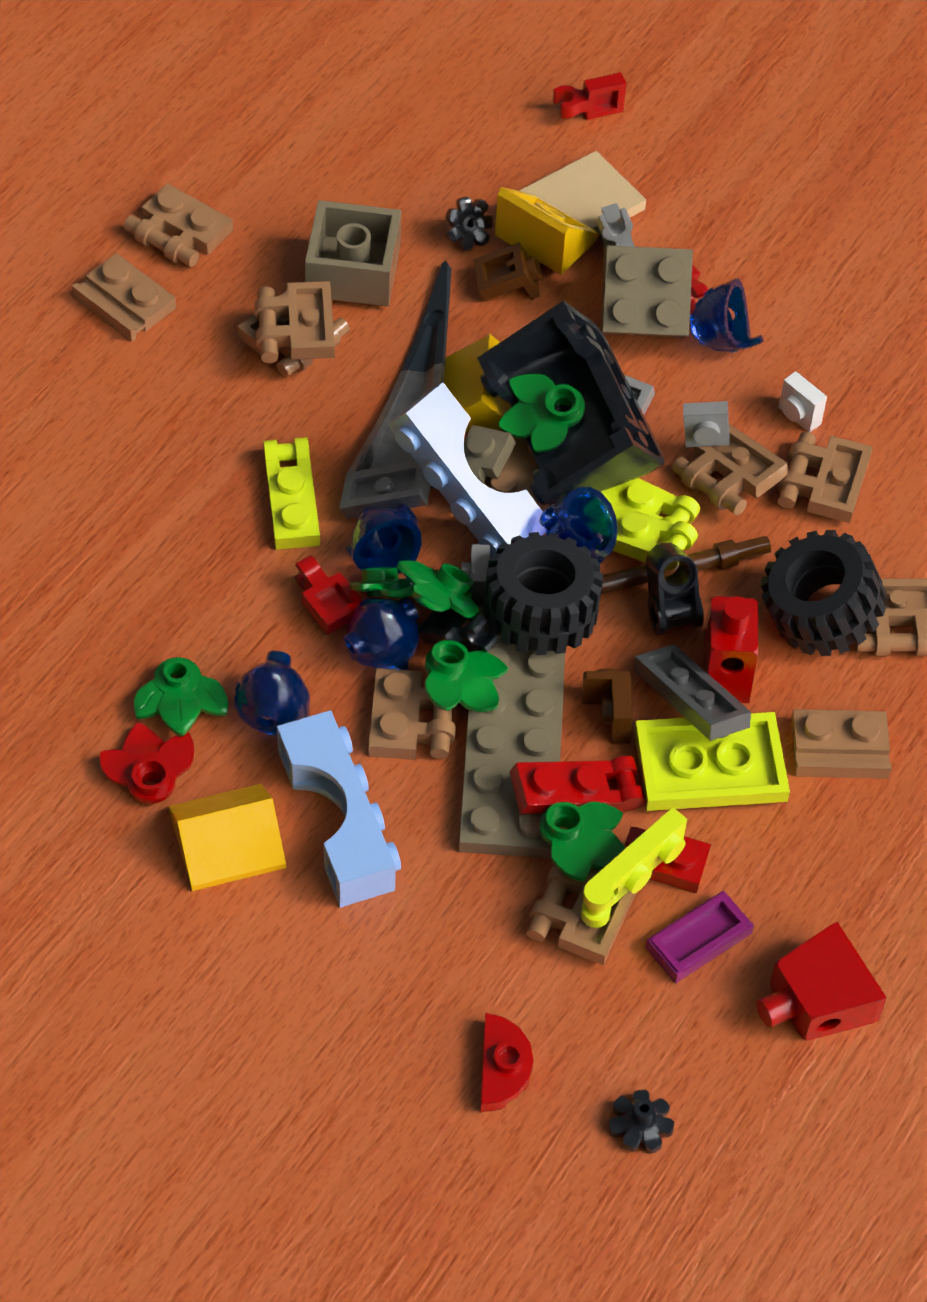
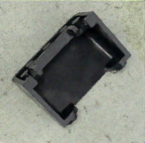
[477,300,665,509]

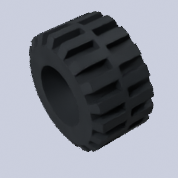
[761,530,887,656]
[483,532,603,655]

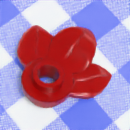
[100,722,195,804]

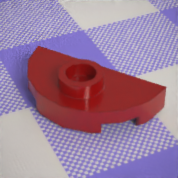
[480,1013,534,1112]

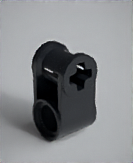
[645,542,704,636]

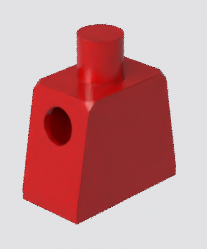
[703,596,758,703]
[756,922,887,1040]

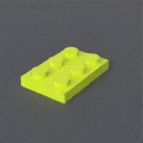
[634,712,790,811]

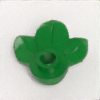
[498,374,585,452]
[397,561,479,618]
[350,567,415,598]
[425,640,508,712]
[134,657,228,737]
[539,802,626,881]

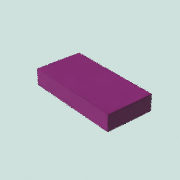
[645,890,754,983]

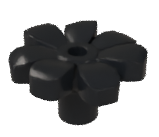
[445,197,493,250]
[608,1090,674,1154]

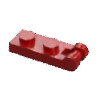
[509,756,646,814]

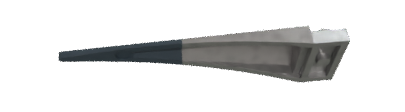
[339,261,452,519]

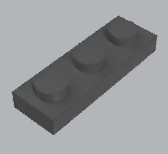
[634,644,751,741]

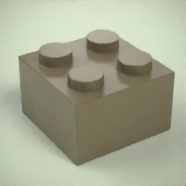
[305,200,402,306]
[600,245,693,338]

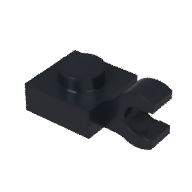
[416,608,499,652]

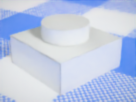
[778,371,827,433]

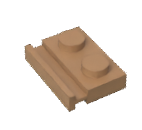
[72,253,176,342]
[791,709,892,779]

